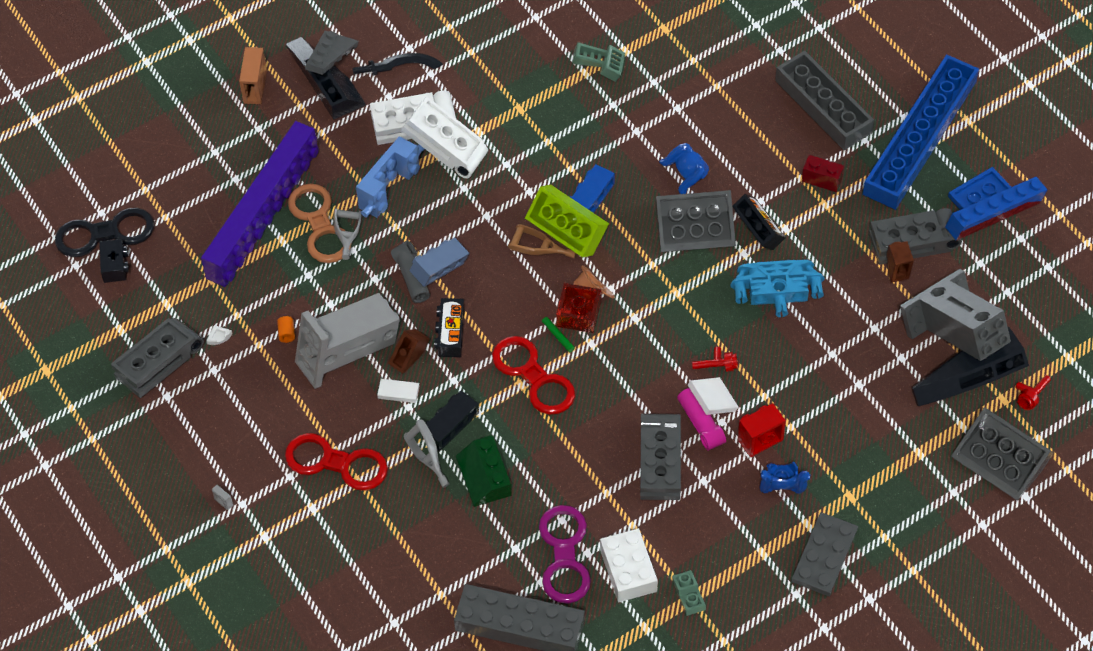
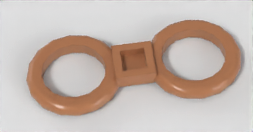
[288,183,352,263]

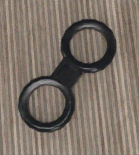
[55,208,154,257]

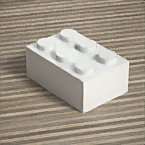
[600,528,658,602]

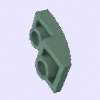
[672,570,706,616]

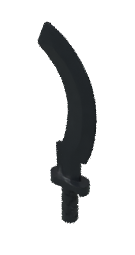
[352,53,443,76]

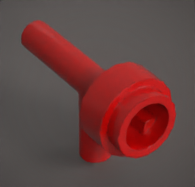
[692,347,738,372]
[1015,375,1051,410]

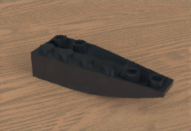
[286,37,366,120]
[912,327,1029,406]

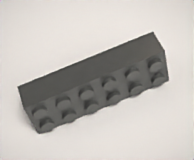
[775,51,874,150]
[454,584,585,651]

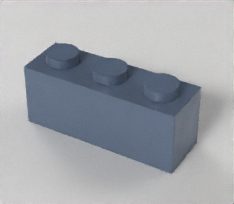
[409,237,469,287]

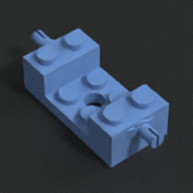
[356,136,425,218]

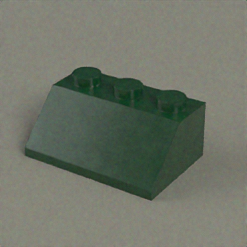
[456,435,512,507]

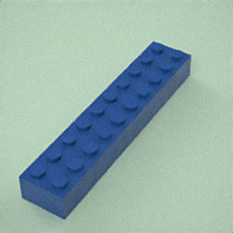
[863,54,979,210]

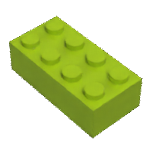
[525,185,609,258]

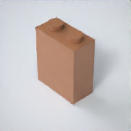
[239,47,267,104]

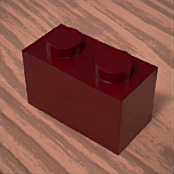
[801,155,844,192]

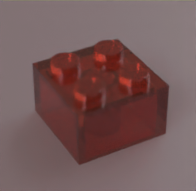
[556,283,601,333]

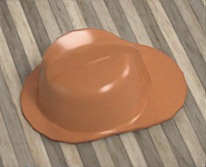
[574,265,615,299]

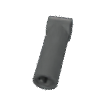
[391,240,430,303]

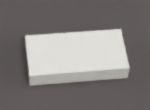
[377,379,420,403]

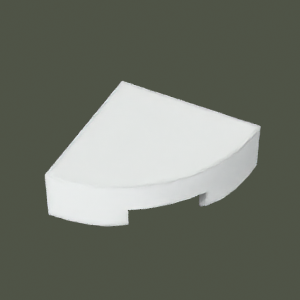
[207,325,232,345]

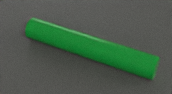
[542,317,575,353]

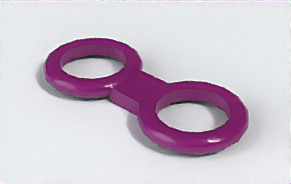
[539,505,591,604]

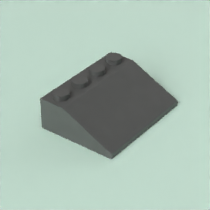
[655,190,736,252]
[951,407,1054,501]

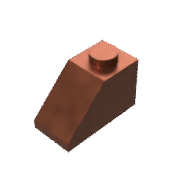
[887,241,914,283]
[388,329,430,374]

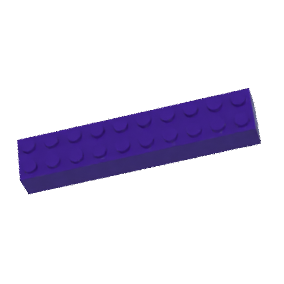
[201,121,319,287]

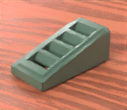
[572,43,607,67]
[600,45,625,82]

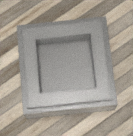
[212,485,233,510]

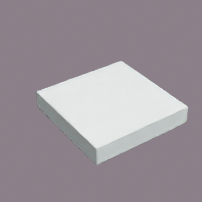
[688,377,738,415]

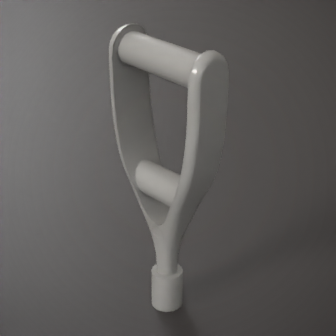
[333,208,361,260]
[404,420,449,488]

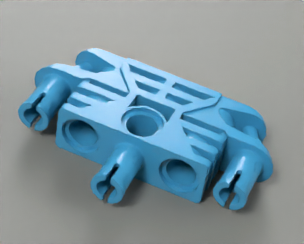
[730,260,825,317]

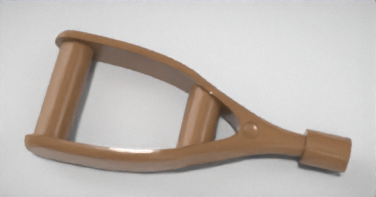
[508,224,576,259]

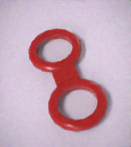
[492,336,575,415]
[285,433,388,491]

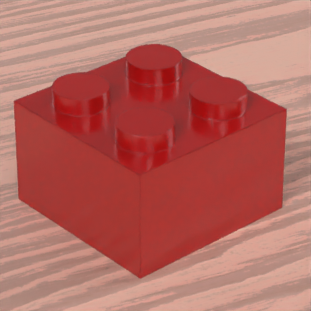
[738,403,786,458]

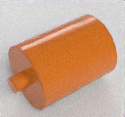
[277,316,295,343]

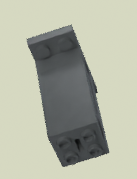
[900,269,1011,361]

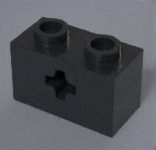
[99,239,129,283]

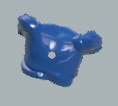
[659,143,709,194]
[760,462,811,494]

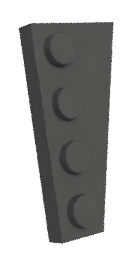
[305,31,359,75]

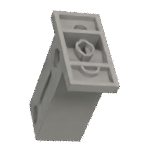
[295,293,400,389]

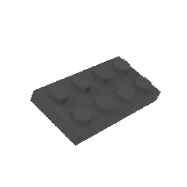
[791,512,858,597]

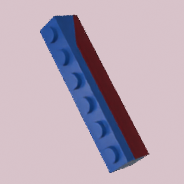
[945,176,1047,241]

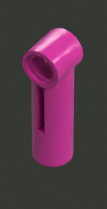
[677,388,726,451]

